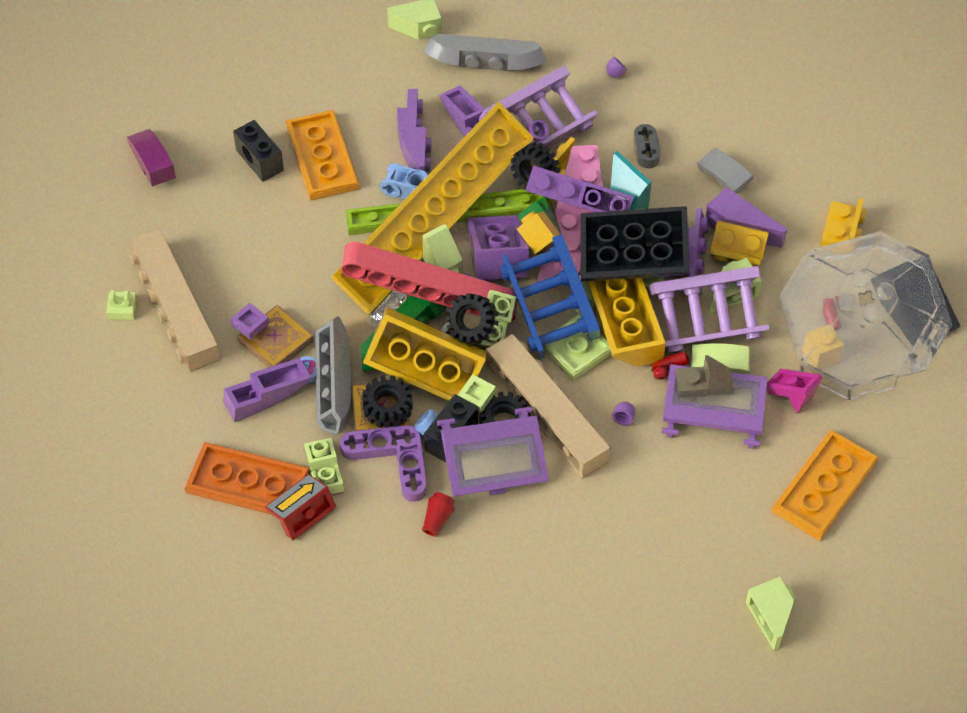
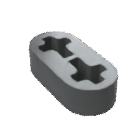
[633,124,660,169]

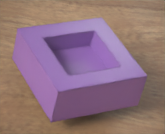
[230,303,269,340]

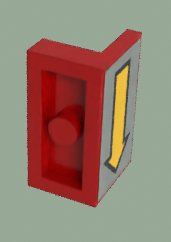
[265,474,337,540]

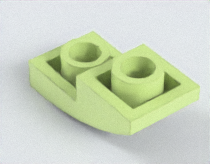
[474,290,516,348]
[691,344,751,374]
[304,438,344,494]

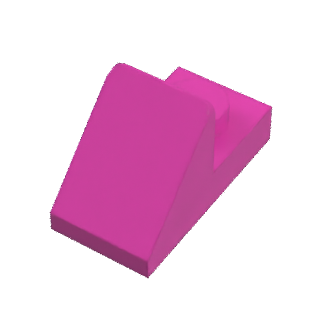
[766,369,822,413]

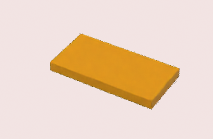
[285,110,359,201]
[771,430,879,541]

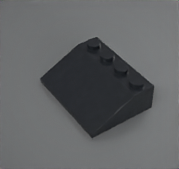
[581,206,690,282]

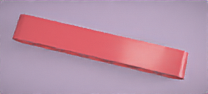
[341,242,517,322]

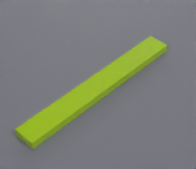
[346,189,551,235]

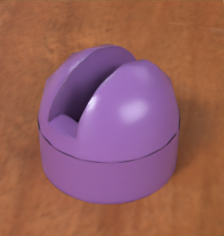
[606,56,627,78]
[527,120,549,141]
[612,402,636,426]

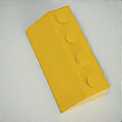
[587,278,666,367]
[363,307,486,401]

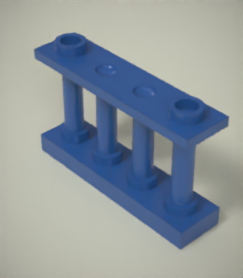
[499,234,600,359]

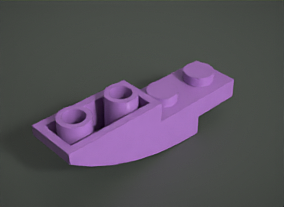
[397,89,431,172]
[525,166,634,212]

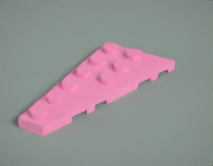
[537,145,603,287]

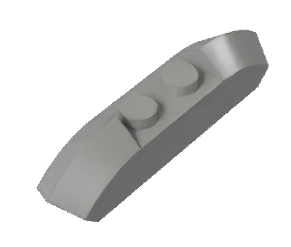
[423,34,547,71]
[315,316,351,434]

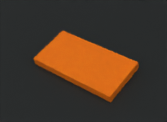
[185,442,310,515]

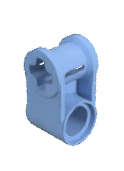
[379,163,428,199]

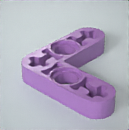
[340,426,427,502]

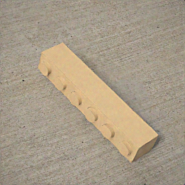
[128,228,220,372]
[486,334,611,478]

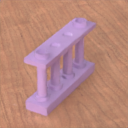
[478,65,598,167]
[649,266,769,352]

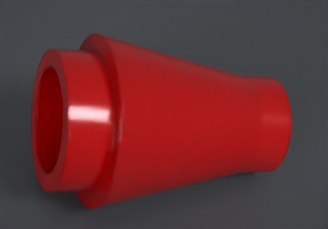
[421,492,455,537]

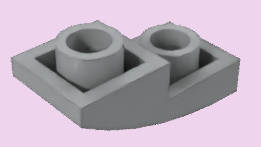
[697,148,754,194]

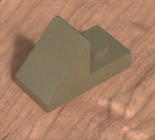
[675,355,734,397]

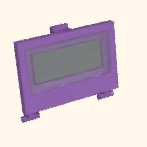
[662,364,768,449]
[437,407,549,497]

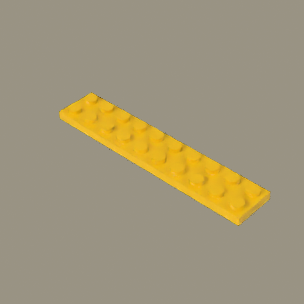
[330,102,534,315]

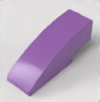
[440,85,484,136]
[223,358,312,422]

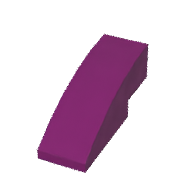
[127,129,176,186]

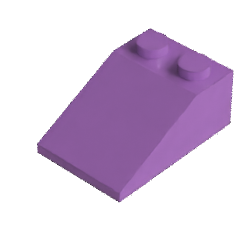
[467,215,529,282]

